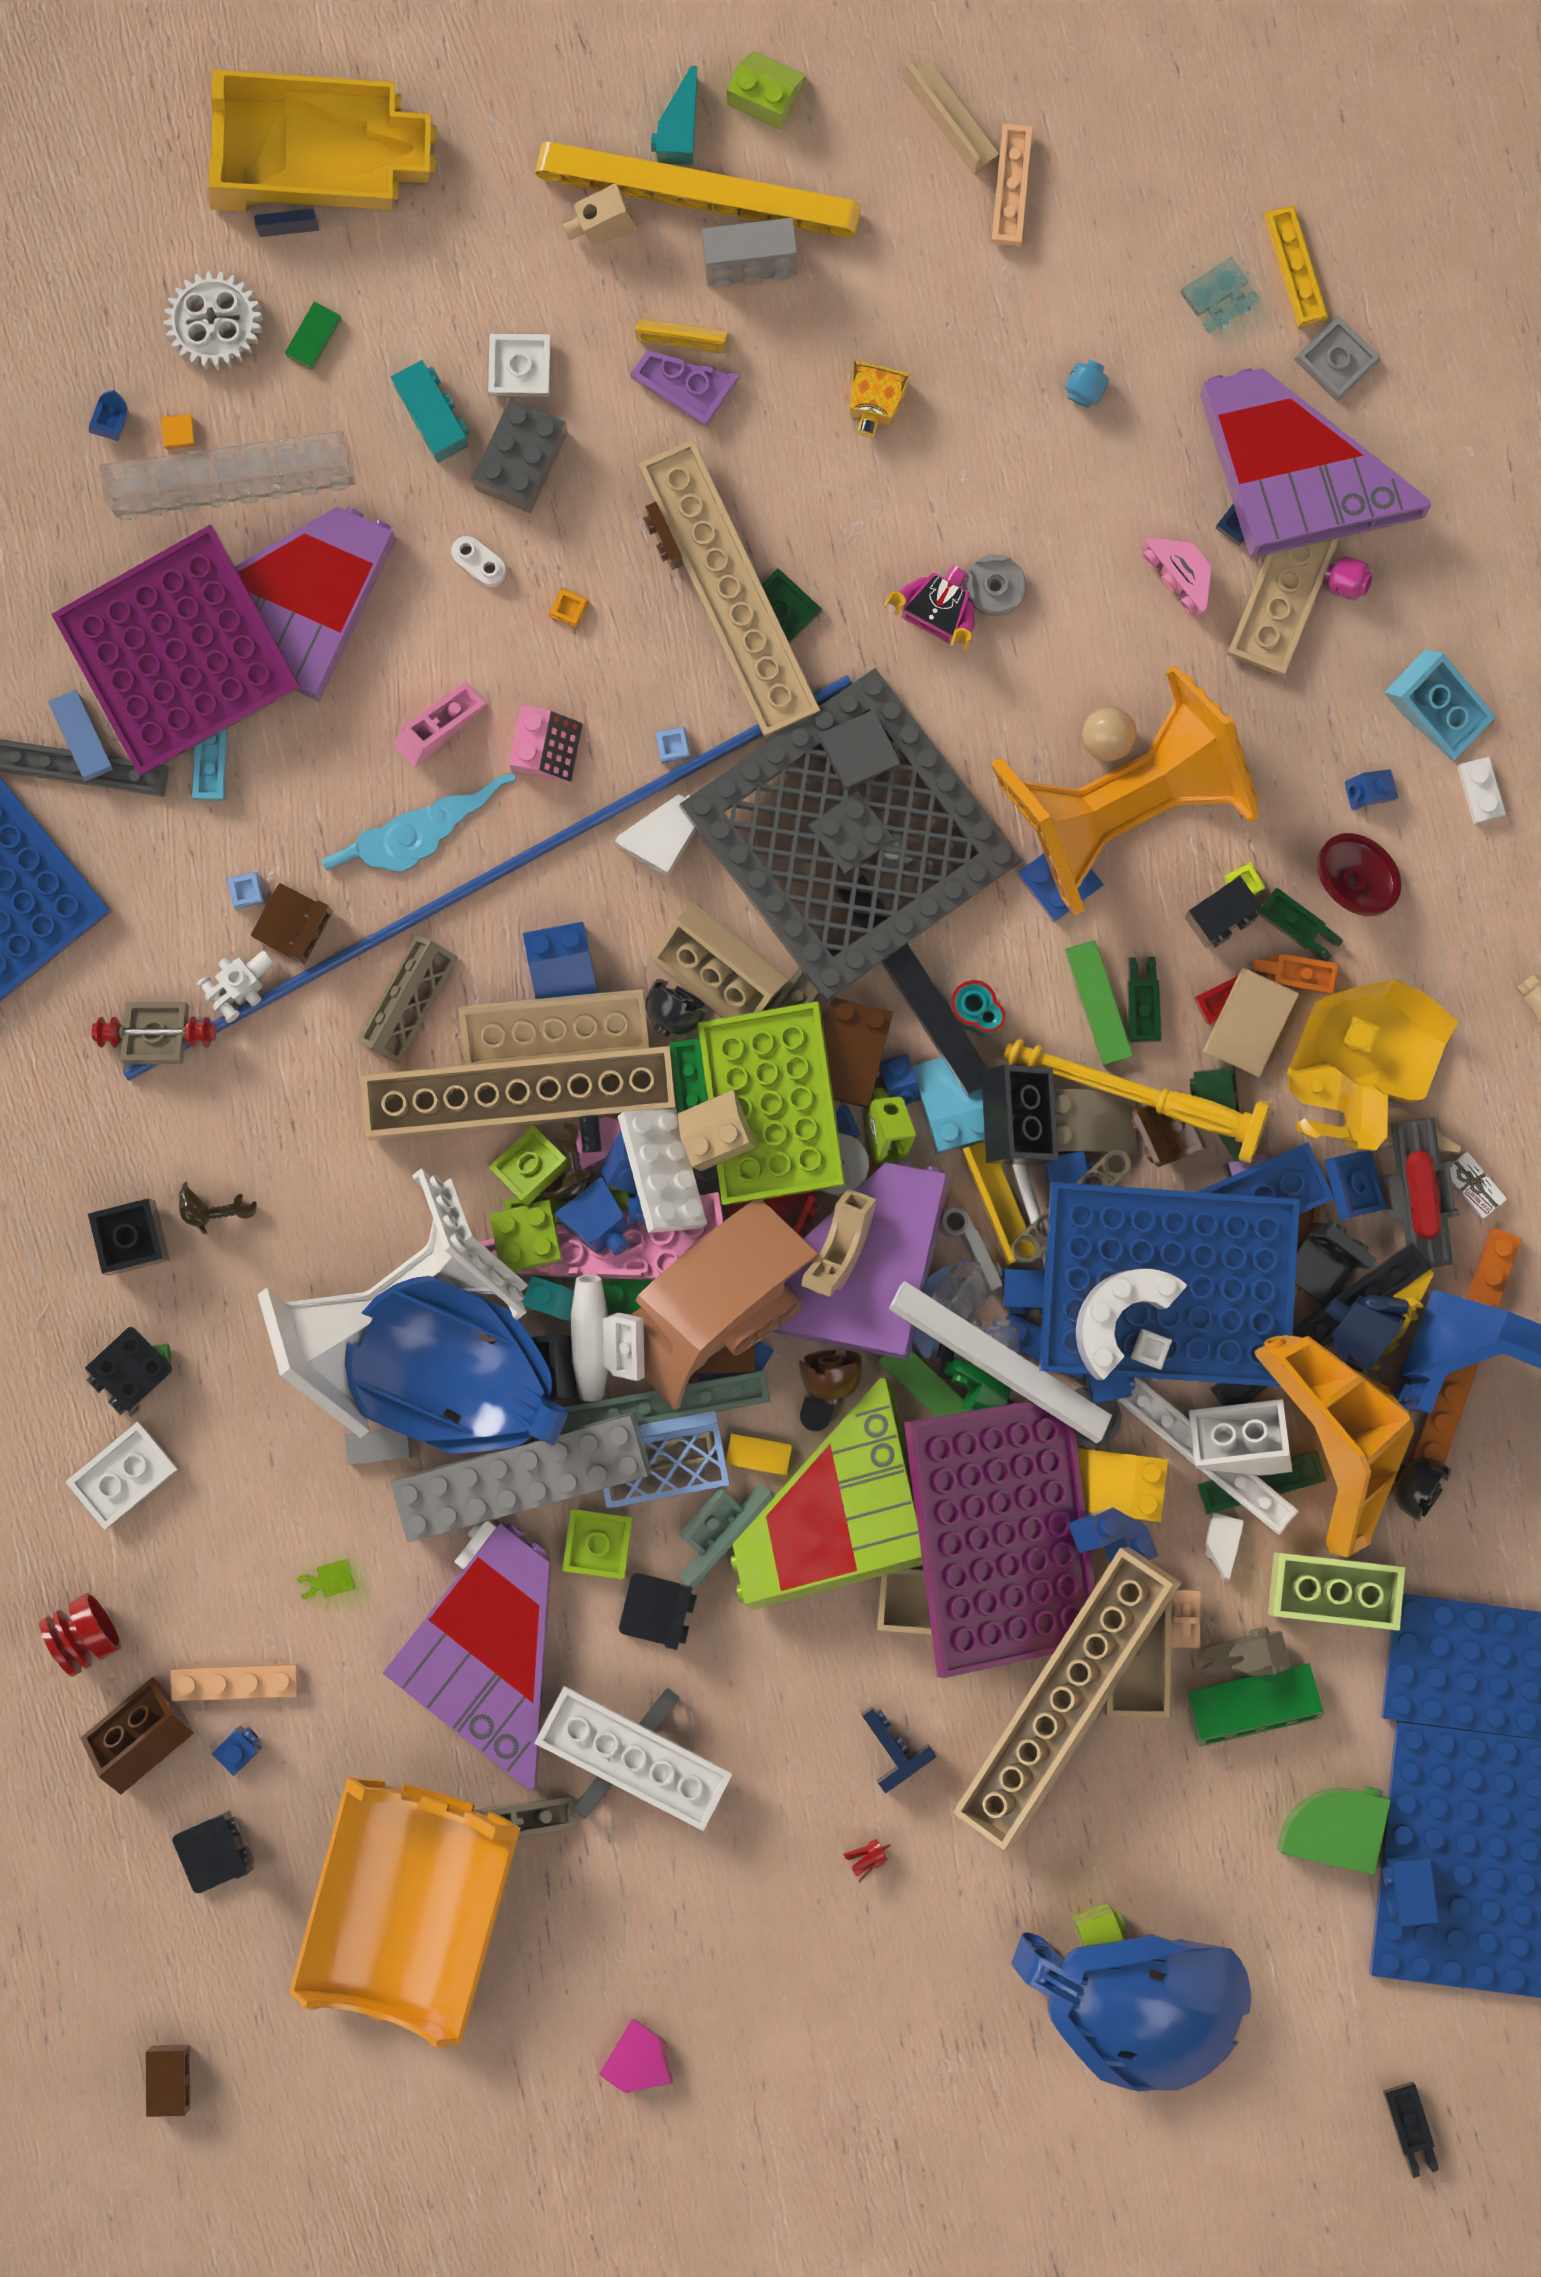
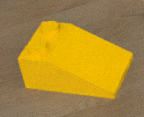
[1077,1448,1168,1522]

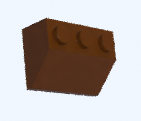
[80,1677,194,1795]

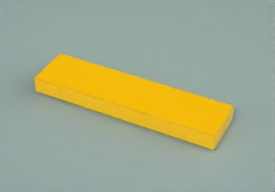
[1264,205,1328,328]

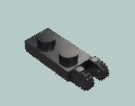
[1383,2082,1439,2178]

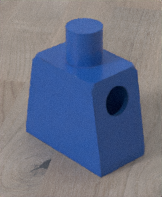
[555,1177,630,1256]

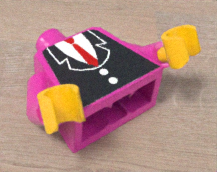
[883,566,975,651]

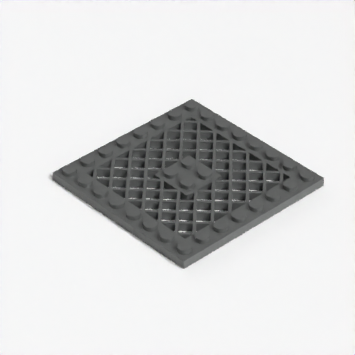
[679,668,1022,1002]

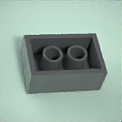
[472,398,568,513]

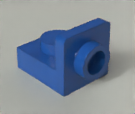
[212,1726,262,1776]

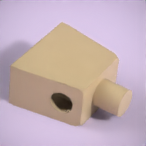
[563,183,638,244]

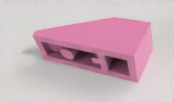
[393,682,486,767]

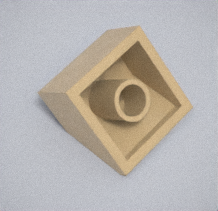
[677,1090,757,1171]

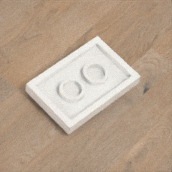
[65,1421,179,1530]

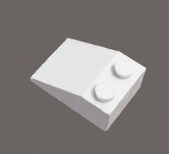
[1189,1399,1293,1475]

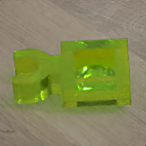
[297,1559,356,1599]

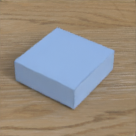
[655,726,691,764]
[227,872,265,910]

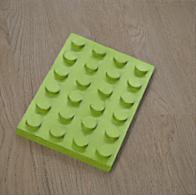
[697,1001,846,1206]

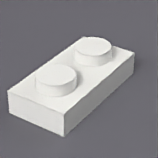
[1457,757,1506,825]

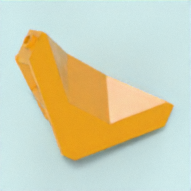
[1254,1335,1415,1558]

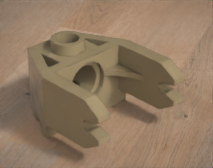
[1198,1627,1291,1677]

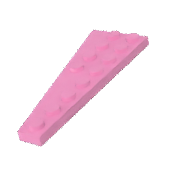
[480,1192,724,1280]

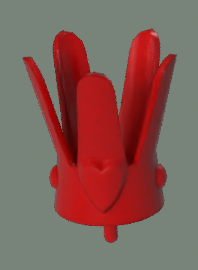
[843,1839,891,1883]

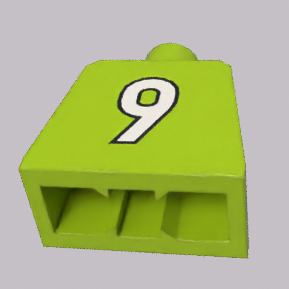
[864,1088,916,1167]

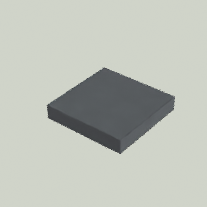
[818,710,901,790]

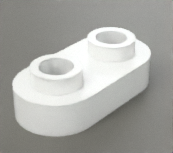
[451,536,506,587]

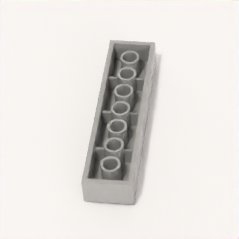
[390,1411,652,1543]

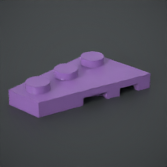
[630,350,739,427]

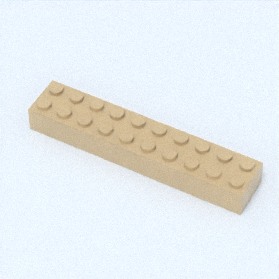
[360,1046,676,1141]
[953,1547,1181,1850]

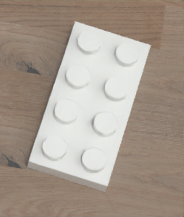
[618,1109,707,1233]

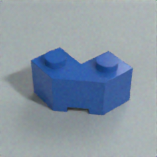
[1068,1507,1158,1563]

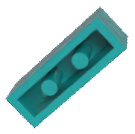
[391,360,470,463]

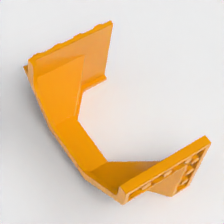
[991,665,1260,916]

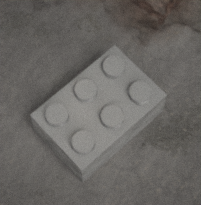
[702,218,797,288]

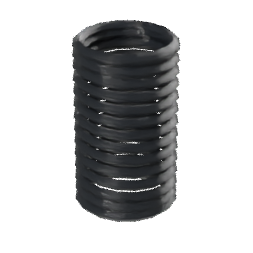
[579,1115,602,1153]

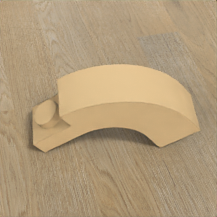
[801,1188,877,1297]

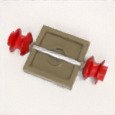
[91,1002,216,1064]

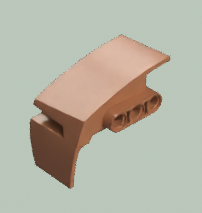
[631,1199,818,1410]

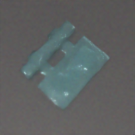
[1181,256,1259,334]

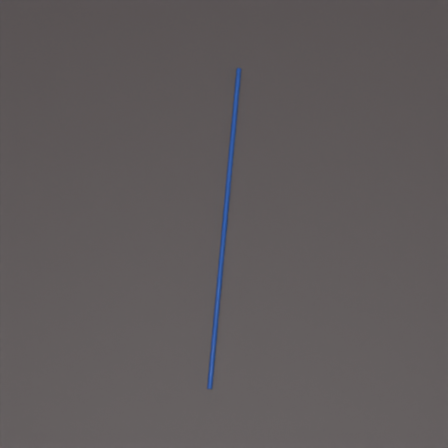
[123,675,852,1081]

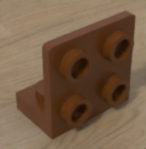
[251,883,334,965]

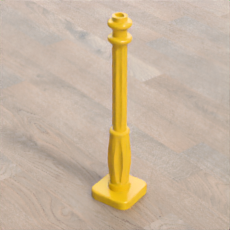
[1004,1038,1272,1164]

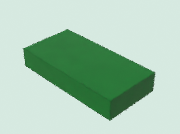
[285,301,342,370]

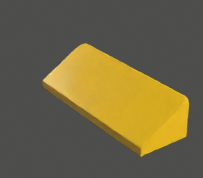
[635,319,728,353]

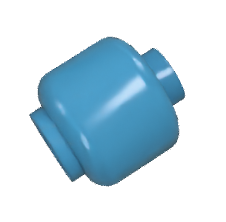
[1064,359,1109,408]

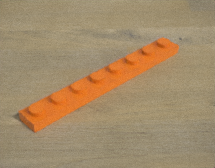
[1410,1228,1522,1464]

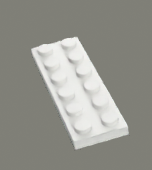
[534,1685,733,1831]

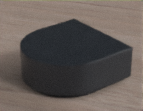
[800,1396,835,1431]

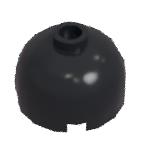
[646,979,709,1036]
[1394,1457,1452,1522]

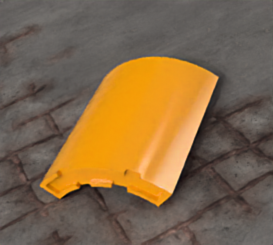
[289,1777,521,2048]

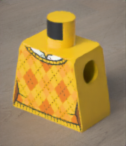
[850,360,910,438]

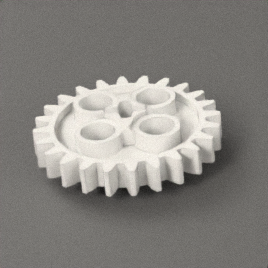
[163,271,263,370]

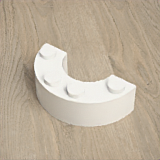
[1076,1269,1187,1380]

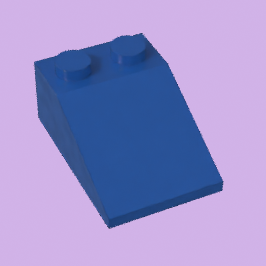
[523,922,598,999]

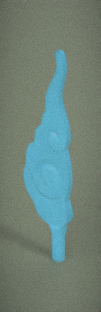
[321,774,515,872]

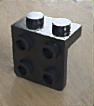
[1295,1222,1377,1306]
[85,1327,172,1417]
[619,1573,697,1650]
[172,1810,254,1893]

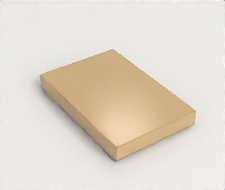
[1203,967,1299,1077]

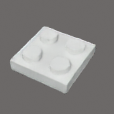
[488,334,551,397]

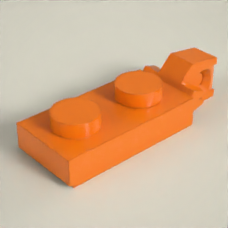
[1250,953,1339,995]

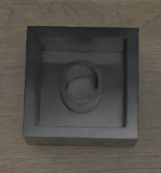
[1185,876,1261,948]
[88,1198,170,1276]

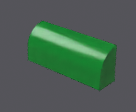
[1187,1663,1324,1747]

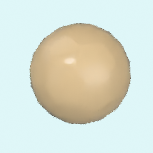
[1082,707,1136,762]

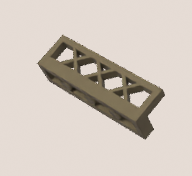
[357,935,458,1064]

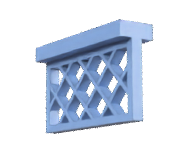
[603,1411,730,1509]

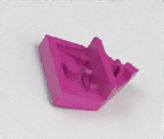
[599,2019,673,2093]

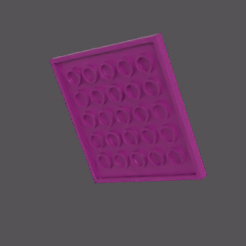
[51,524,301,776]

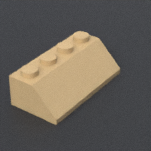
[650,903,789,1018]

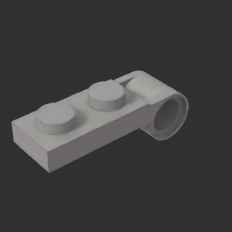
[939,1207,1004,1293]

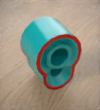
[949,980,1006,1037]

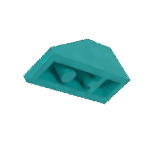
[651,66,698,165]
[523,1276,574,1322]

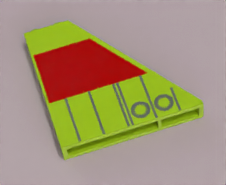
[731,1378,923,1610]

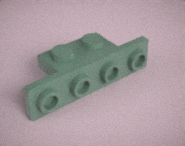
[678,1483,775,1589]

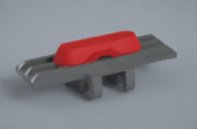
[1383,1117,1459,1267]

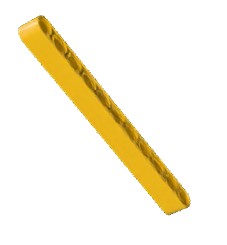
[535,142,861,238]

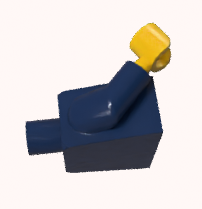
[1324,1295,1424,1378]

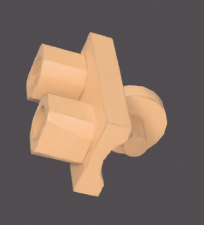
[1171,1590,1200,1648]

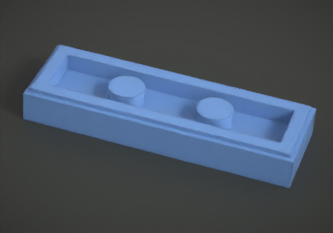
[48,690,113,782]

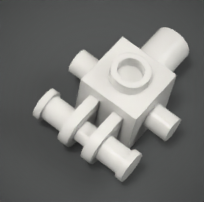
[197,950,275,1023]

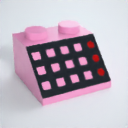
[509,705,583,783]

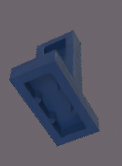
[861,1706,937,1794]

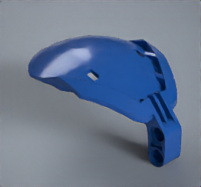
[345,1276,568,1454]
[1011,1932,1251,2092]

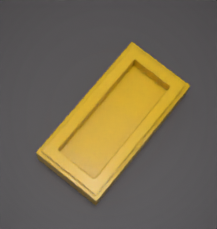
[726,1433,792,1475]

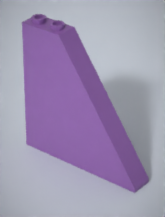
[773,1160,950,1360]

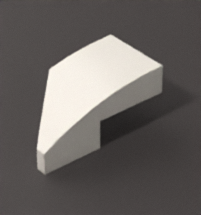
[1205,1513,1244,1582]

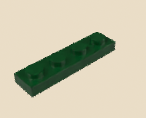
[1197,1451,1327,1515]

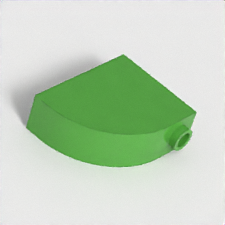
[1277,1786,1390,1875]

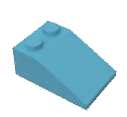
[1384,649,1496,761]
[912,1058,985,1155]

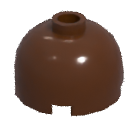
[799,1350,862,1404]

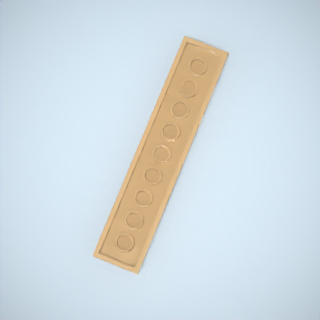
[638,439,820,738]

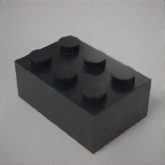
[981,1064,1059,1166]

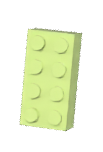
[1268,1552,1405,1631]

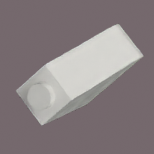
[614,794,696,877]

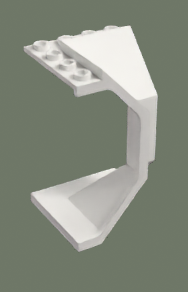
[258,1168,529,1438]

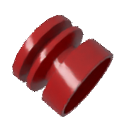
[39,1593,121,1677]

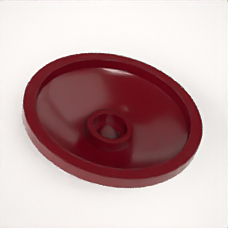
[1317,833,1402,916]

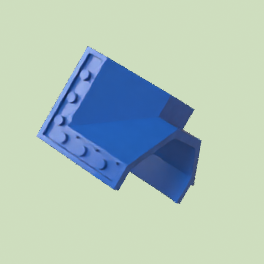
[1394,1289,1541,1414]

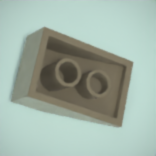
[1054,1089,1137,1154]

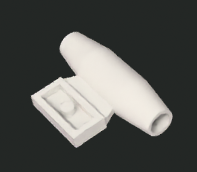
[571,1275,645,1402]

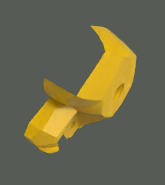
[1286,980,1459,1151]

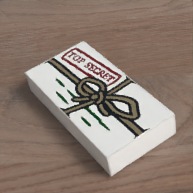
[1450,1152,1507,1219]

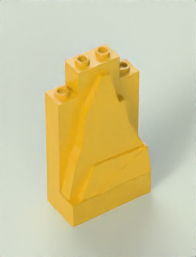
[208,69,437,212]

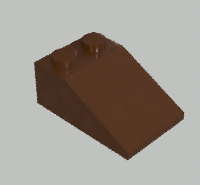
[824,997,893,1109]

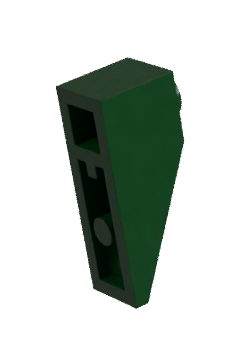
[1190,1066,1243,1161]

